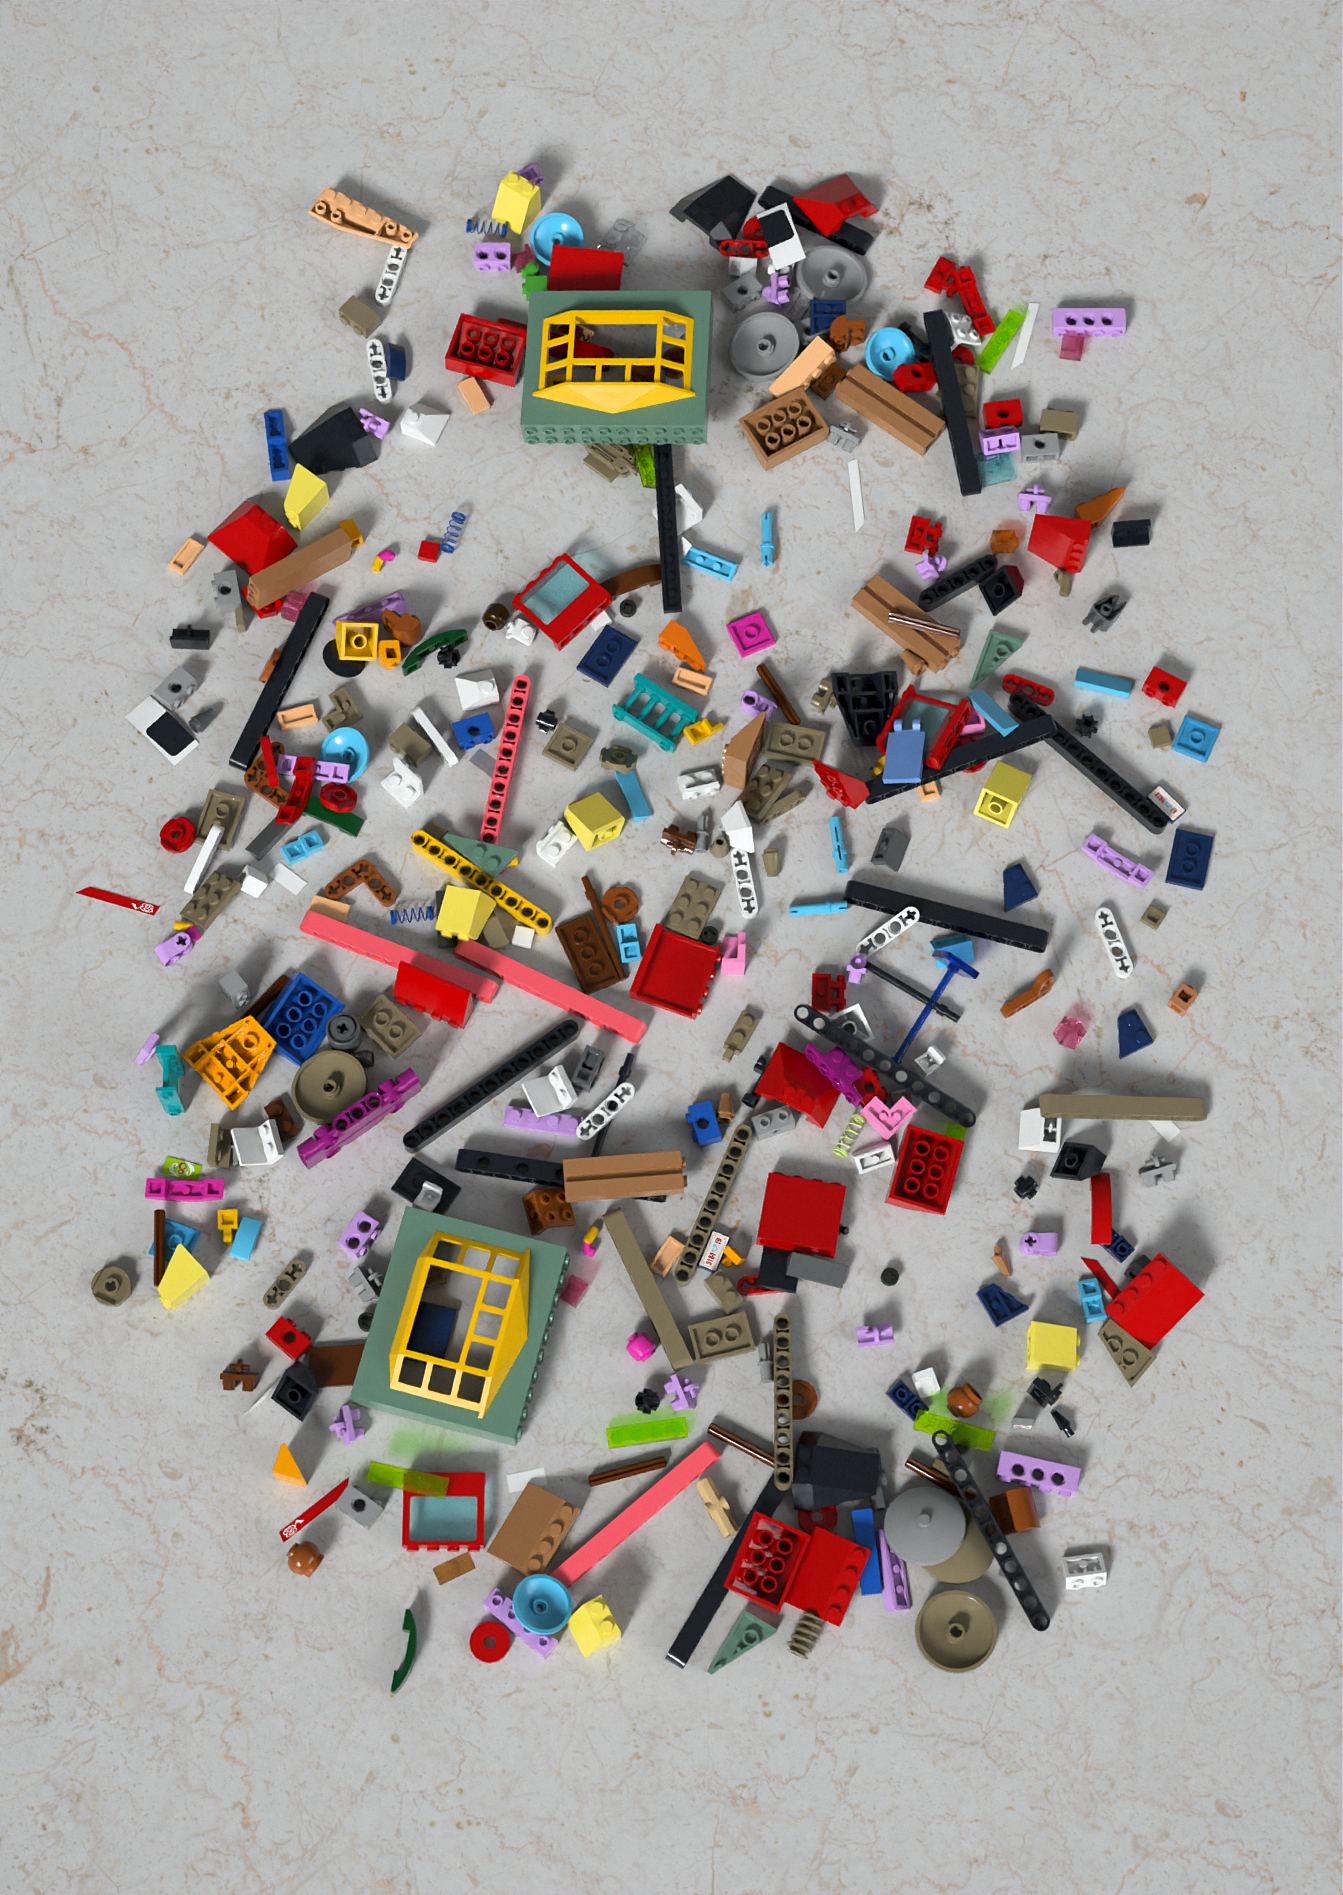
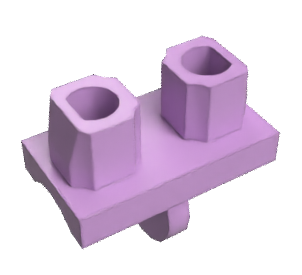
[762,272,791,309]
[358,408,391,439]
[1017,483,1052,514]
[915,553,947,581]
[846,953,866,984]
[856,1323,895,1348]
[664,1374,699,1412]
[329,1405,365,1446]

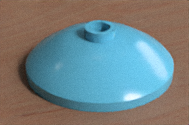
[530,212,584,266]
[865,327,915,382]
[319,727,369,784]
[512,1574,572,1635]

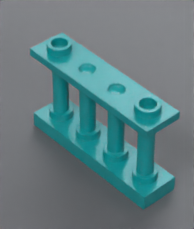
[612,673,699,753]
[156,1045,186,1116]

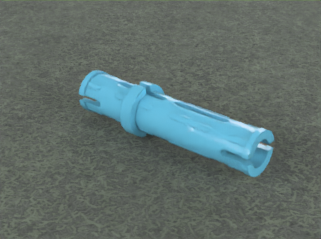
[760,512,774,567]
[829,817,849,874]
[789,900,847,917]

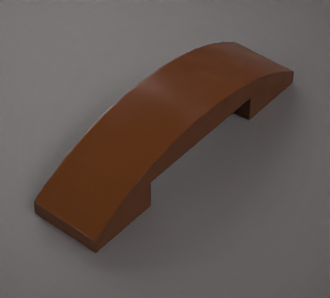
[600,564,662,601]

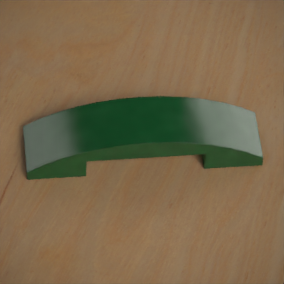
[402,629,468,677]
[301,795,364,838]
[391,1609,417,1694]

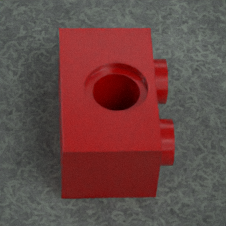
[892,362,937,393]
[982,399,1023,430]
[1142,666,1187,708]
[852,1066,888,1109]
[265,1316,313,1362]

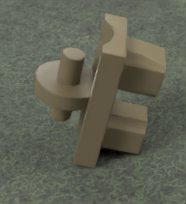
[810,678,838,715]

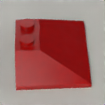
[793,174,879,236]
[206,501,298,576]
[754,1042,841,1129]

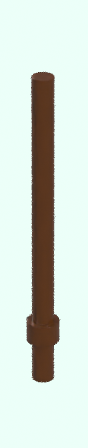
[581,876,627,981]

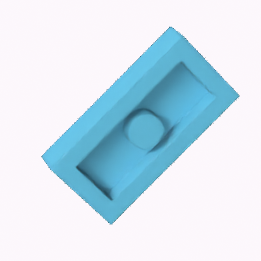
[930,933,974,969]

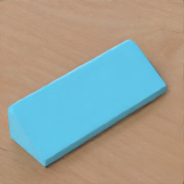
[680,546,739,582]
[1073,669,1132,699]
[967,689,1019,737]
[614,769,652,823]

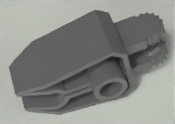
[1082,595,1127,634]

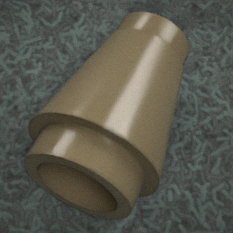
[710,836,729,858]
[762,848,781,877]

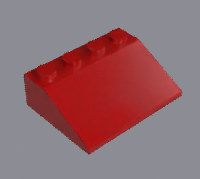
[445,313,527,388]
[1027,514,1091,574]
[393,960,474,1029]
[884,1124,965,1215]
[1104,1252,1205,1351]
[723,1511,811,1614]
[784,1525,872,1627]

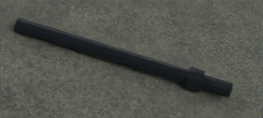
[864,960,961,1023]
[590,1053,635,1157]

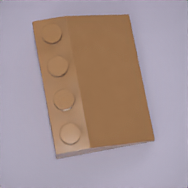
[738,386,829,471]
[721,712,766,790]
[487,1482,581,1577]

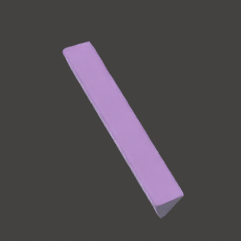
[332,591,408,629]
[875,1529,911,1612]

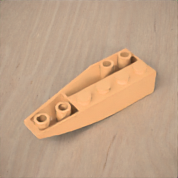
[308,186,419,249]

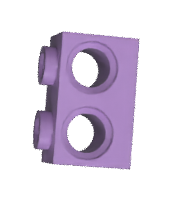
[474,242,511,272]
[978,425,1020,455]
[337,1210,381,1259]

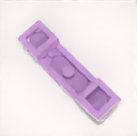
[276,754,350,784]
[1081,833,1155,889]

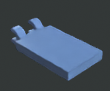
[882,718,927,784]

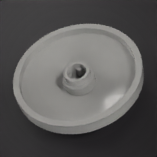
[796,245,867,308]
[729,312,800,382]
[884,1487,966,1566]

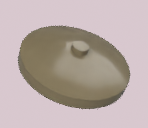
[291,1050,368,1126]
[922,1503,996,1585]
[915,1590,997,1674]

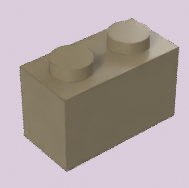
[339,295,381,339]
[1039,408,1079,441]
[388,722,432,768]
[704,1269,744,1316]

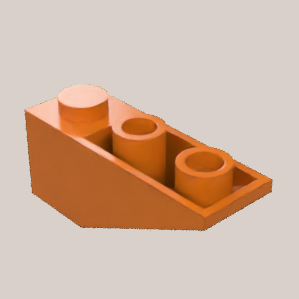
[1073,486,1125,531]
[658,619,706,673]

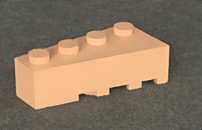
[768,336,837,399]

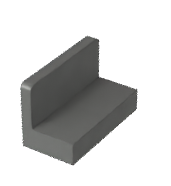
[870,828,910,872]

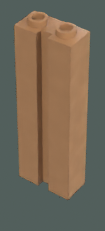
[835,363,946,456]
[247,527,352,610]
[851,573,961,674]
[563,1150,688,1203]

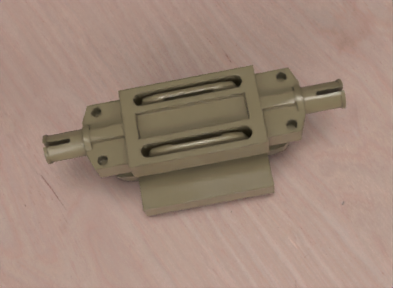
[581,443,640,483]

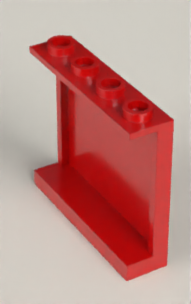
[547,245,624,291]
[629,923,723,1020]
[756,1172,846,1258]

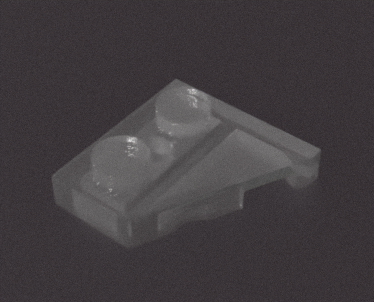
[782,285,810,323]

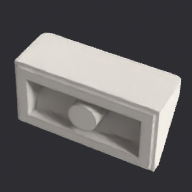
[852,1141,896,1175]

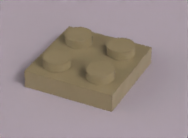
[542,722,594,772]

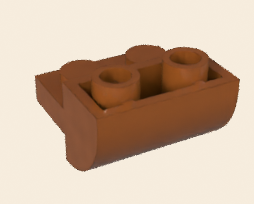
[829,314,866,354]
[382,608,423,648]
[989,1487,1041,1536]

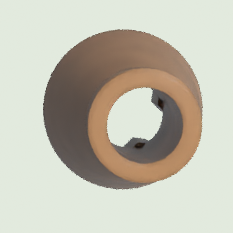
[901,650,927,676]
[715,1093,735,1124]

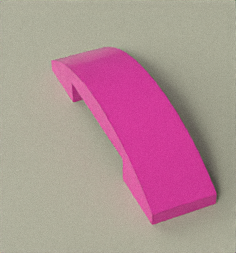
[145,1178,225,1202]

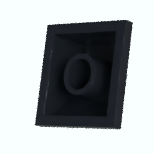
[978,565,1024,616]
[1050,1142,1107,1181]
[271,1360,319,1422]

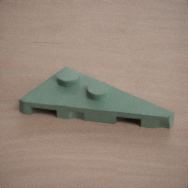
[969,629,1024,690]
[444,833,518,880]
[707,1609,777,1675]

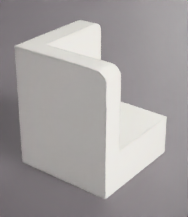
[728,256,757,277]
[236,865,268,898]
[912,1367,940,1399]

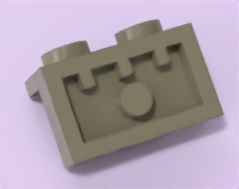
[207,1123,233,1168]

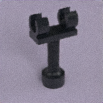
[897,321,931,363]
[741,1055,767,1108]

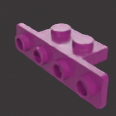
[804,1042,864,1108]

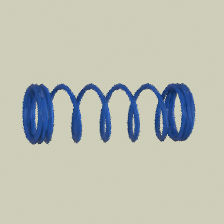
[466,218,507,237]
[440,512,466,553]
[390,906,434,925]

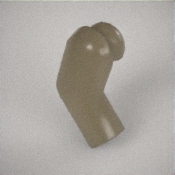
[1053,570,1071,597]

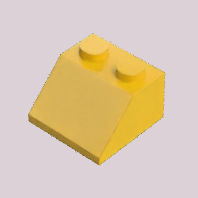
[335,620,378,661]

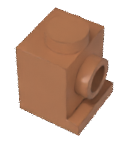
[1167,983,1199,1017]

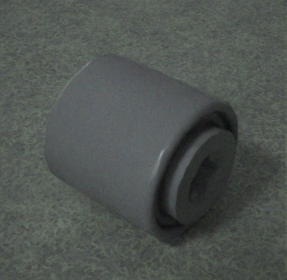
[326,1012,363,1054]

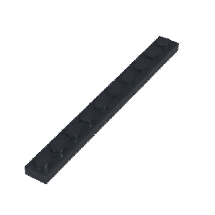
[653,443,682,614]

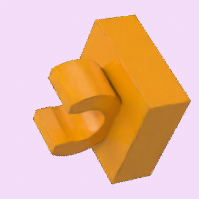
[721,1246,746,1268]

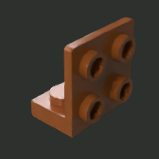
[522,1188,576,1236]

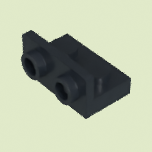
[1111,519,1151,548]
[1027,1377,1063,1408]

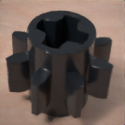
[437,645,460,669]
[536,709,558,734]
[1075,714,1098,738]
[1014,1175,1038,1200]
[635,1388,660,1414]

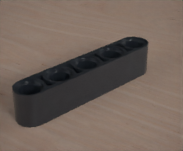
[918,554,998,612]

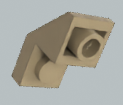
[482,911,510,950]

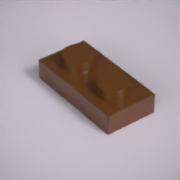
[811,362,847,400]
[264,1099,299,1142]

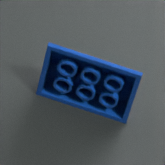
[259,972,346,1067]

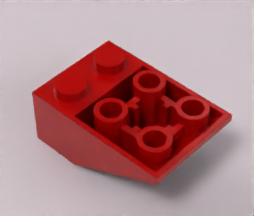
[812,758,870,810]

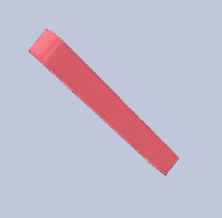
[479,675,531,845]
[299,910,499,1004]
[452,939,647,1044]
[549,1440,722,1589]

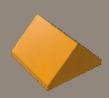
[272,1442,307,1487]

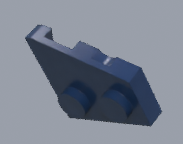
[809,300,846,336]
[1003,863,1038,913]
[1117,1009,1154,1060]
[976,1283,1030,1328]

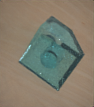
[974,452,1016,488]

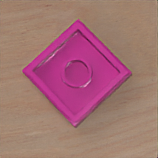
[726,611,776,658]

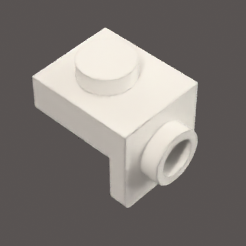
[505,618,537,646]
[911,1045,946,1078]
[412,1181,443,1212]

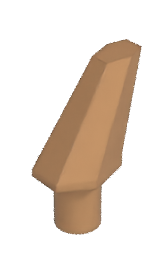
[991,1246,1012,1276]

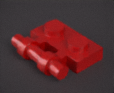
[924,256,965,298]
[904,516,943,558]
[811,973,846,1013]

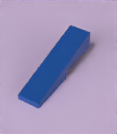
[264,410,291,482]
[851,1508,882,1596]

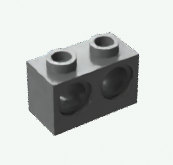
[571,1045,605,1093]

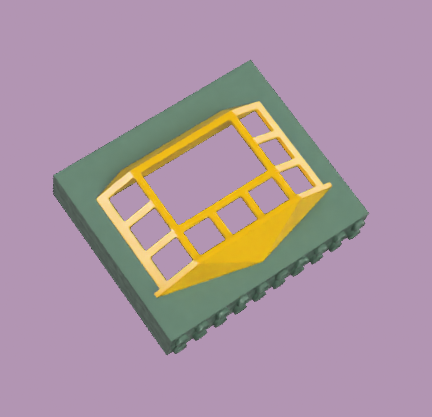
[520,291,714,445]
[350,1206,570,1446]

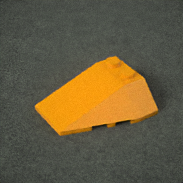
[181,1015,277,1111]

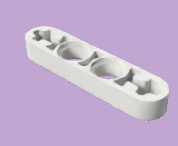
[375,245,408,307]
[366,339,392,405]
[409,706,458,768]
[184,824,224,895]
[730,848,758,919]
[856,907,920,958]
[1094,908,1133,978]
[576,1083,635,1142]

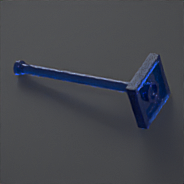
[891,949,980,1064]

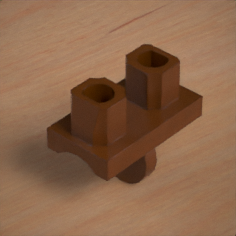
[660,824,696,855]
[220,1358,259,1392]

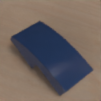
[384,343,406,382]
[1100,1228,1135,1263]
[885,1379,929,1423]

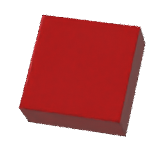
[418,540,440,563]

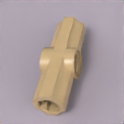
[695,1476,740,1539]

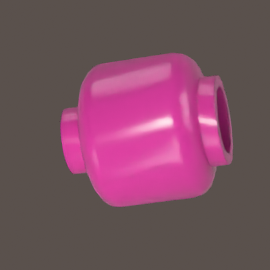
[626,1332,656,1362]

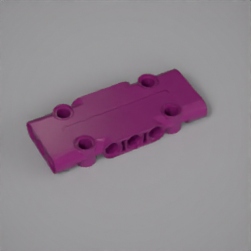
[296,1068,421,1170]

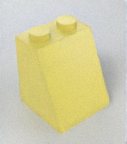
[492,170,541,236]
[284,463,330,531]
[973,760,1032,829]
[564,792,625,852]
[435,885,497,941]
[157,1243,210,1311]
[1026,1321,1080,1372]
[567,1595,621,1658]

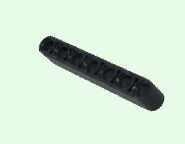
[758,186,874,255]

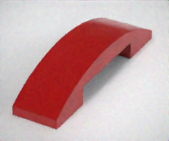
[953,266,996,337]
[275,756,315,824]
[1089,1172,1112,1245]

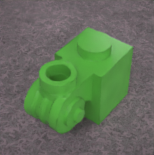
[522,262,547,301]

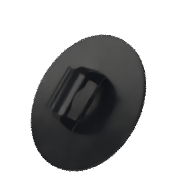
[323,639,365,678]

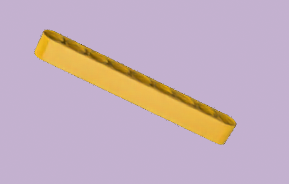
[411,830,552,935]

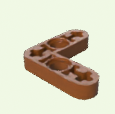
[244,742,289,809]
[325,860,396,907]
[1000,969,1055,1018]

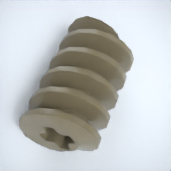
[787,1612,825,1660]

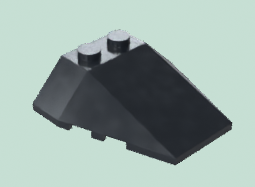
[669,175,756,252]
[288,401,378,475]
[831,671,898,748]
[792,1431,880,1511]

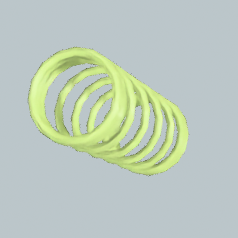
[833,1114,866,1157]

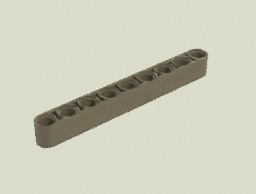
[1039,1094,1207,1122]
[674,1124,752,1287]
[602,1207,693,1372]
[773,1313,793,1491]

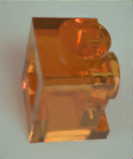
[989,530,1019,556]

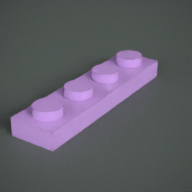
[134,1033,160,1065]
[503,1106,584,1137]

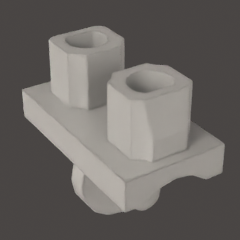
[827,420,861,453]
[1138,1153,1177,1188]
[348,1266,383,1302]

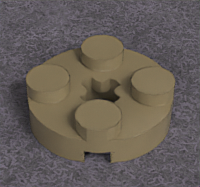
[599,745,638,774]
[91,1266,132,1307]

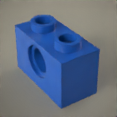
[452,712,496,750]
[685,1100,722,1148]

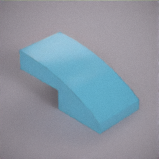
[280,830,324,865]
[616,923,641,963]
[230,1216,262,1261]
[1077,1278,1107,1323]

